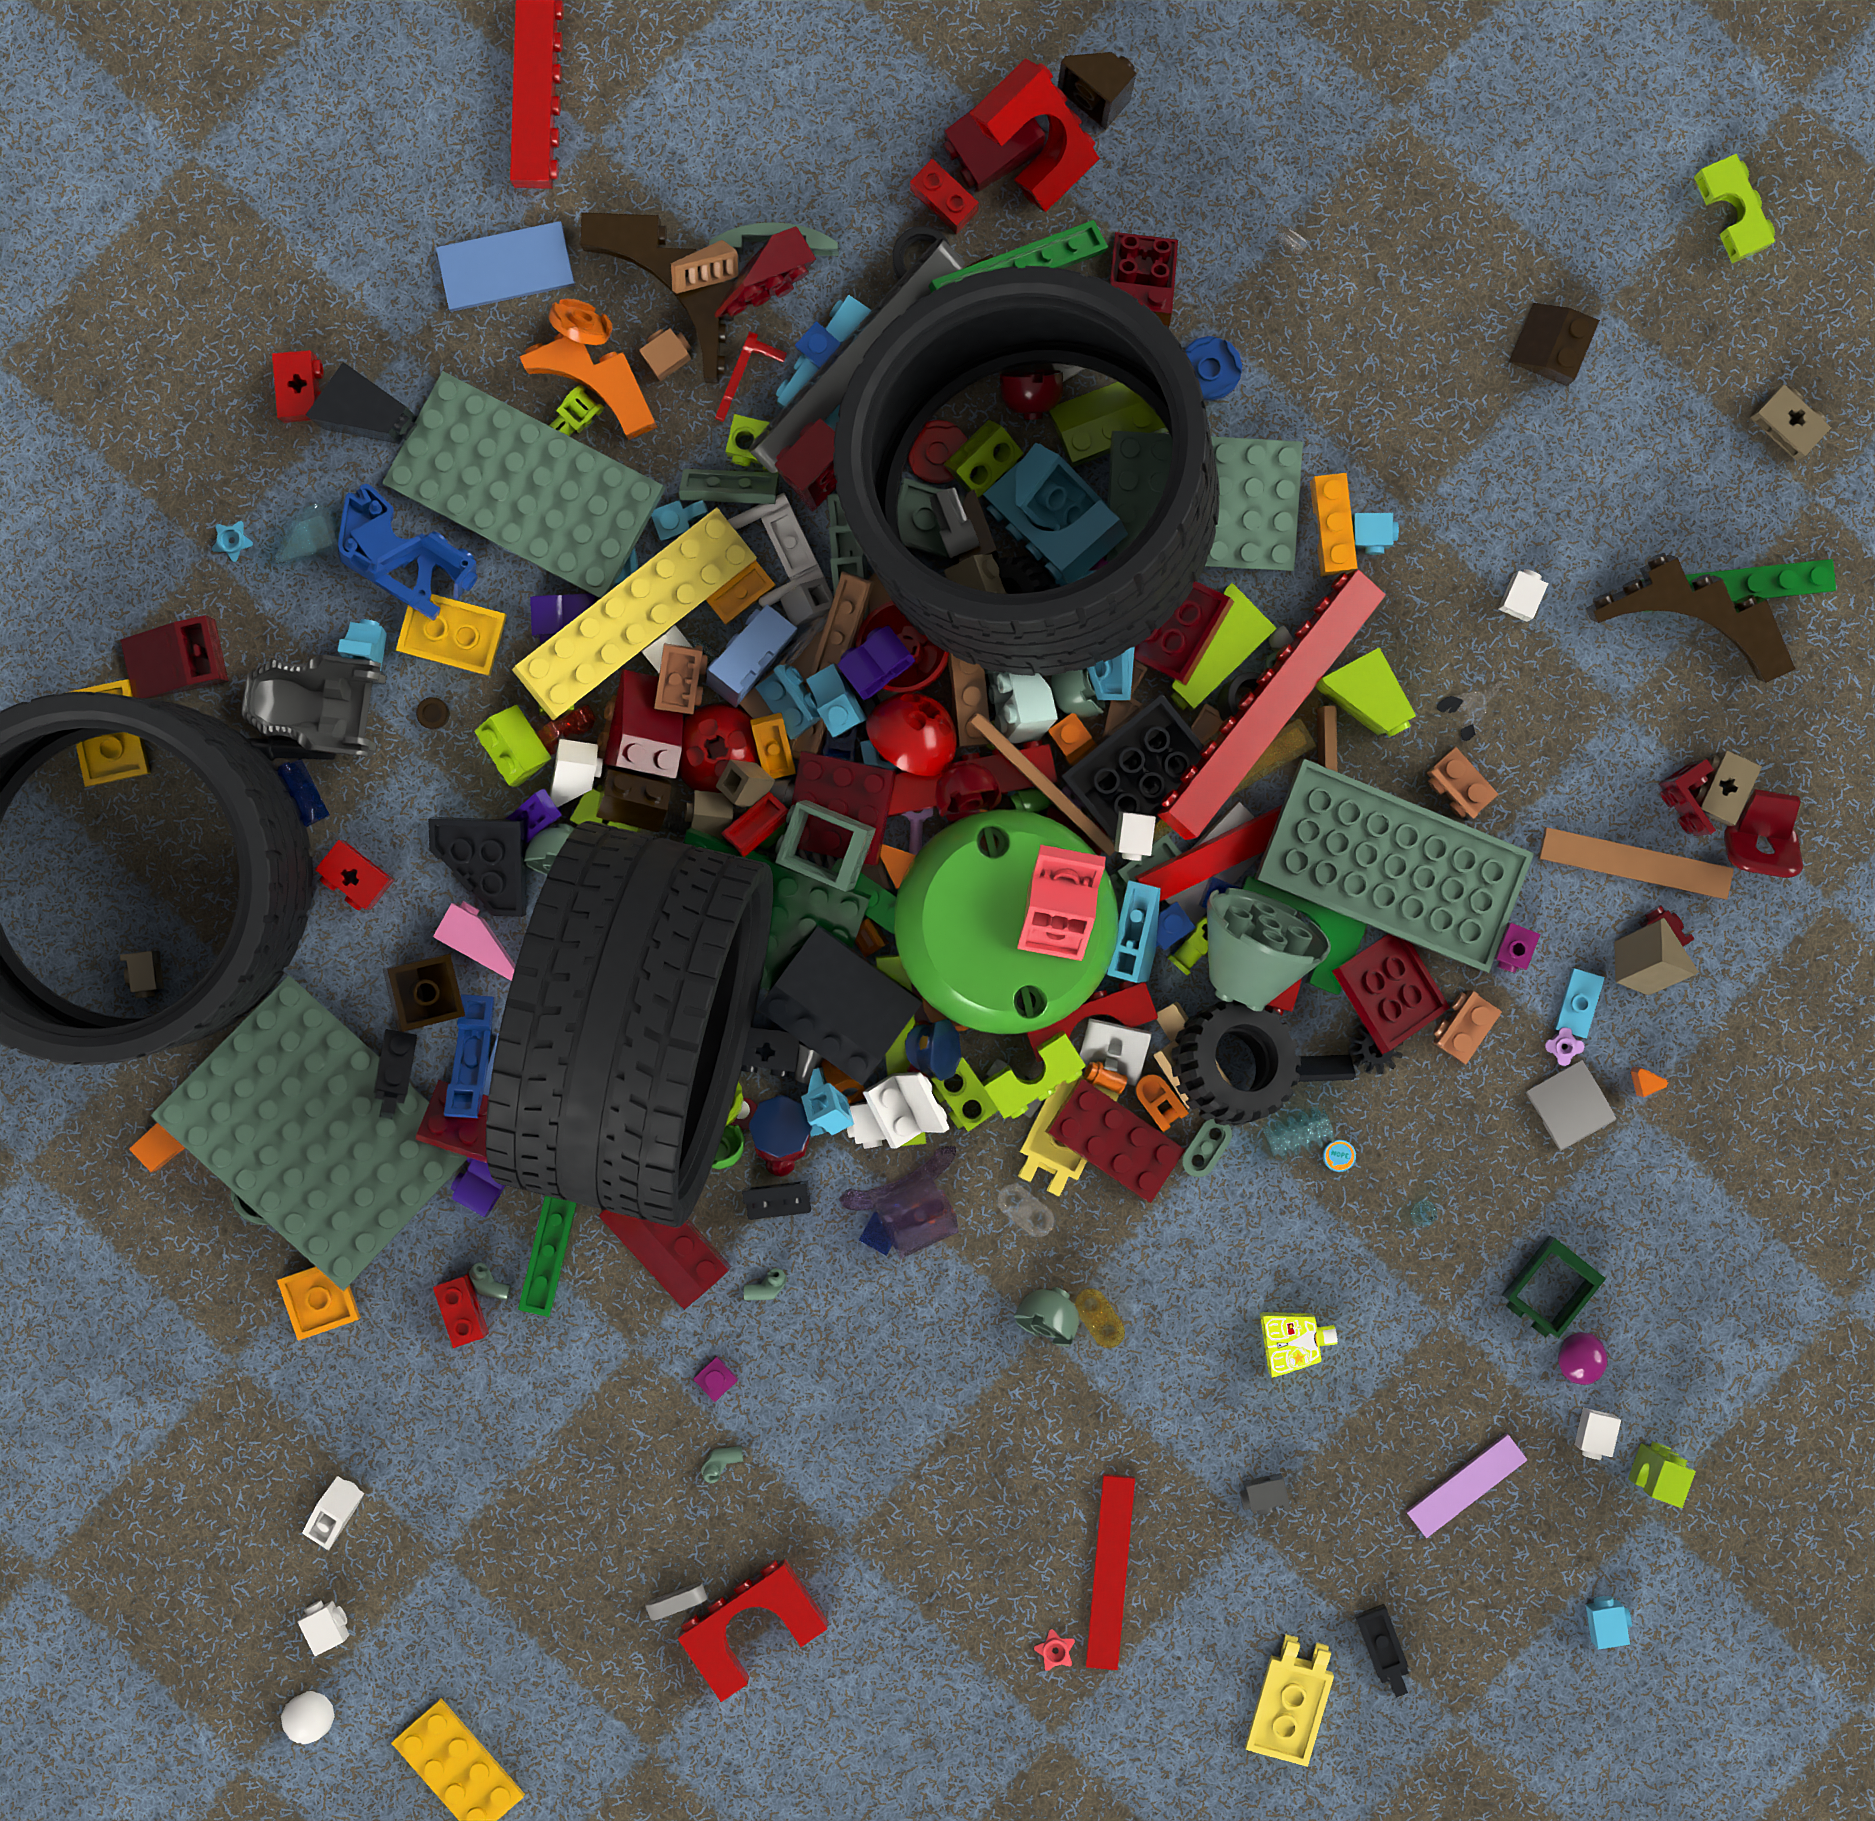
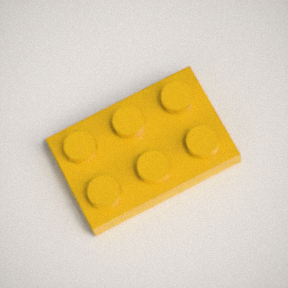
[396,589,507,676]
[65,679,151,787]

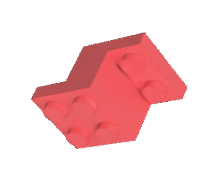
[1017,845,1106,961]

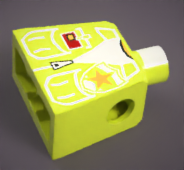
[1260,1312,1337,1377]

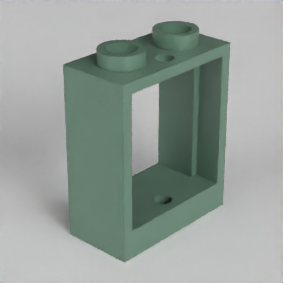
[775,800,876,892]

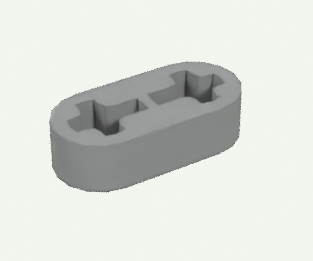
[645,1582,707,1620]

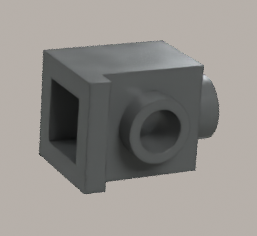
[1239,1473,1291,1515]

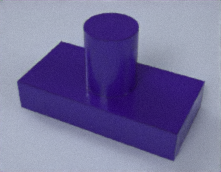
[506,789,562,844]

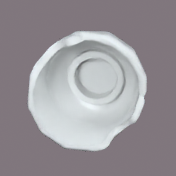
[281,1691,335,1744]

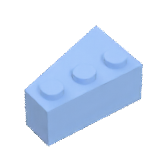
[706,604,797,708]

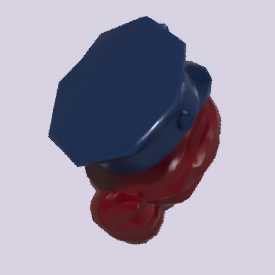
[905,1018,961,1081]
[748,1095,812,1177]

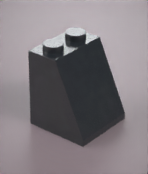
[306,362,417,444]

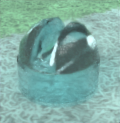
[1410,1200,1437,1227]

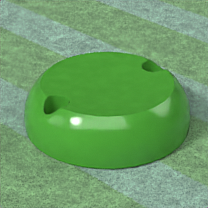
[894,810,1118,1034]

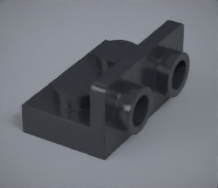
[742,1180,811,1220]

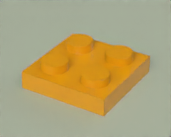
[277,1266,361,1341]

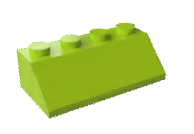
[1049,382,1168,468]

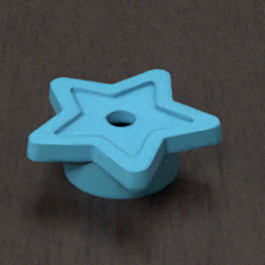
[212,521,253,562]

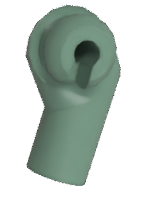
[744,1268,787,1301]
[701,1446,744,1483]

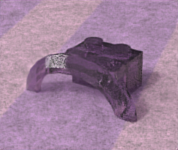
[839,1146,959,1259]

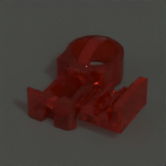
[536,705,597,756]

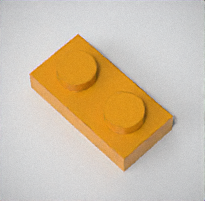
[705,560,776,626]
[750,712,796,779]

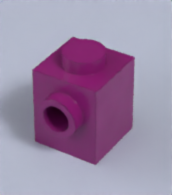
[1494,923,1541,974]

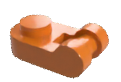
[1135,1074,1189,1133]

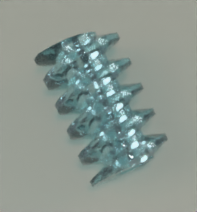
[1263,1106,1335,1161]

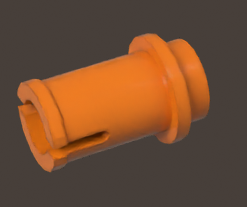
[1084,1061,1127,1094]

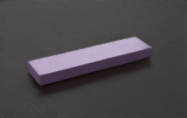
[1406,1433,1527,1538]

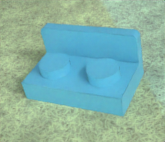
[755,664,822,740]

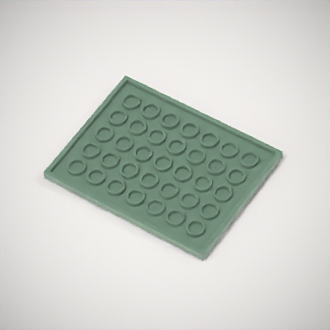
[150,975,467,1292]

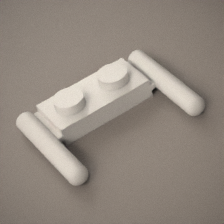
[728,493,825,608]

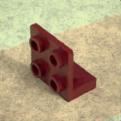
[1659,759,1716,836]

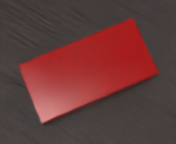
[721,792,789,857]

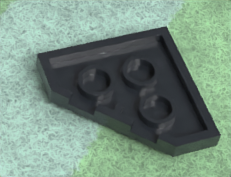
[428,817,527,917]

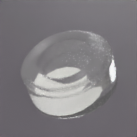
[1276,226,1308,254]

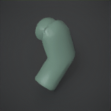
[469,1262,511,1301]

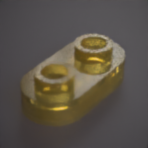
[1075,1288,1125,1348]

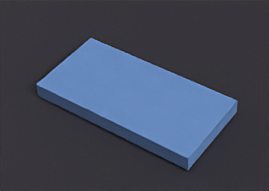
[436,221,575,312]

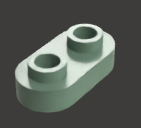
[1181,1118,1232,1177]

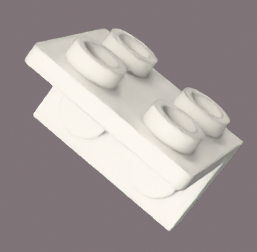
[863,1072,949,1148]

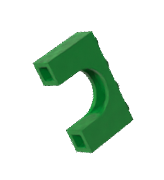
[1240,873,1367,995]

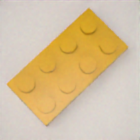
[391,1698,525,1821]

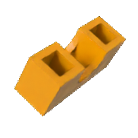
[1310,473,1358,577]

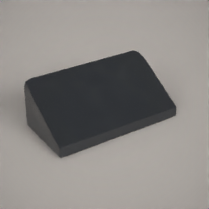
[1296,1055,1356,1082]

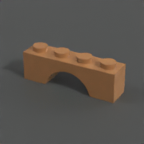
[948,653,990,749]

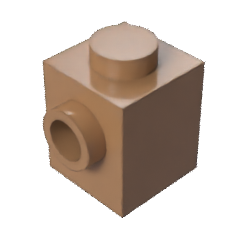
[639,328,692,382]

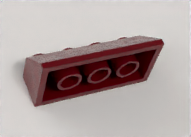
[598,1209,732,1310]

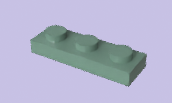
[679,469,779,504]

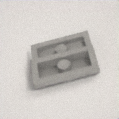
[1526,1060,1616,1151]

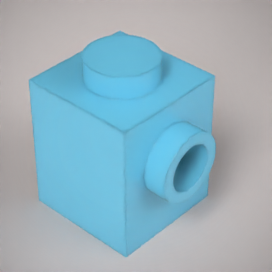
[1352,513,1399,555]
[1586,1596,1632,1650]

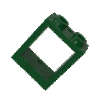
[1502,1235,1606,1339]

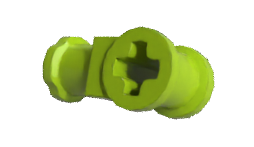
[549,385,605,436]
[1167,916,1208,976]

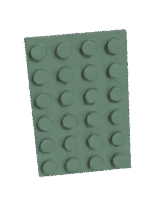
[1104,431,1303,571]

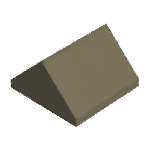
[1614,918,1699,996]

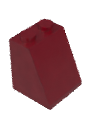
[942,106,1045,192]

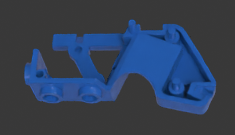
[338,484,478,621]

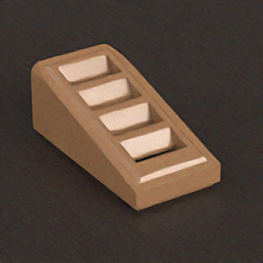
[671,240,738,294]

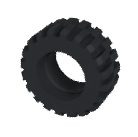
[1171,1000,1301,1126]

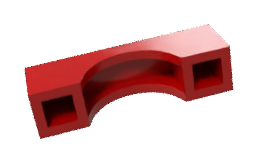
[1026,980,1158,1062]

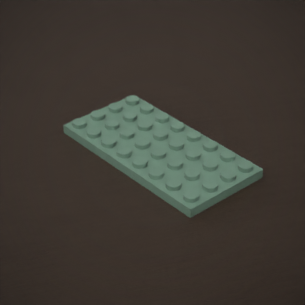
[382,371,666,599]
[1254,759,1534,973]

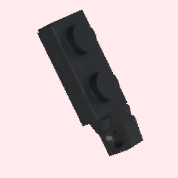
[373,1029,417,1119]
[1354,1604,1409,1698]

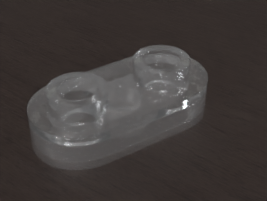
[997,1183,1054,1237]

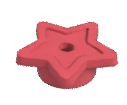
[1034,1629,1075,1671]

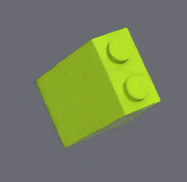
[1315,647,1416,737]

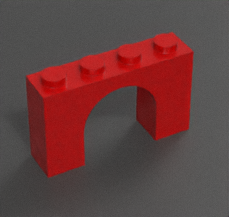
[970,58,1100,212]
[677,1559,829,1702]

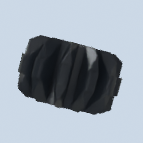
[1348,1026,1403,1074]

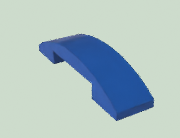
[444,994,494,1118]

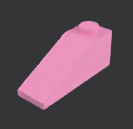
[433,901,516,981]

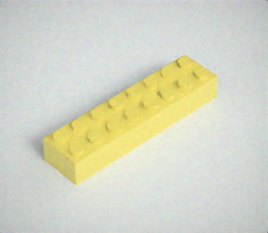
[512,507,757,720]

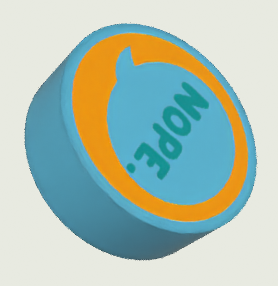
[1323,1139,1356,1172]

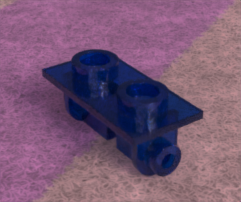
[276,759,330,827]

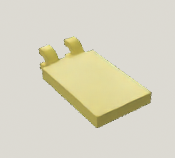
[1018,1075,1120,1196]
[1245,1634,1334,1767]

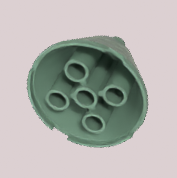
[1207,888,1331,1011]

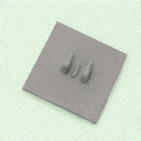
[1080,1018,1152,1086]

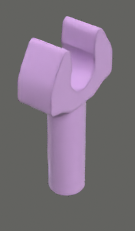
[902,808,933,855]

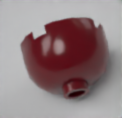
[1000,369,1063,420]
[935,761,1002,821]

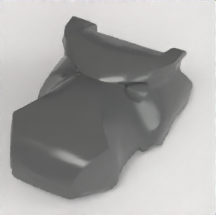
[241,655,387,757]

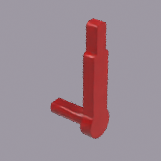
[714,331,787,422]

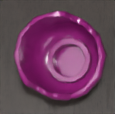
[1558,1332,1608,1385]

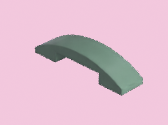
[709,222,839,256]

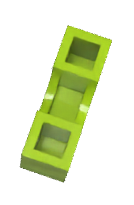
[1694,153,1775,264]
[982,1030,1086,1119]
[1628,1441,1696,1508]

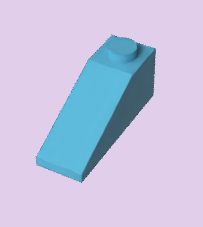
[1107,880,1161,983]

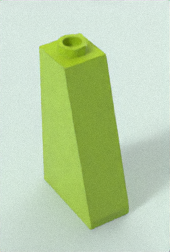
[1169,583,1277,711]

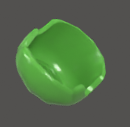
[711,1124,745,1169]

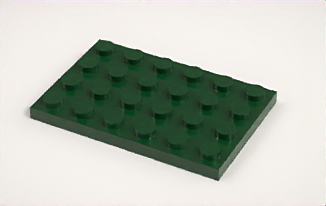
[683,828,872,990]

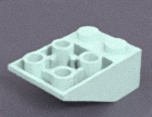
[984,668,1058,743]

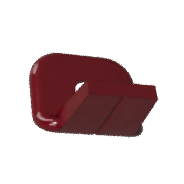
[1724,789,1803,878]

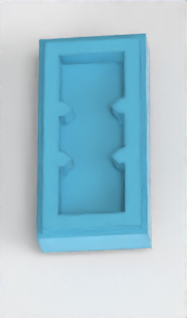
[1554,968,1605,1039]

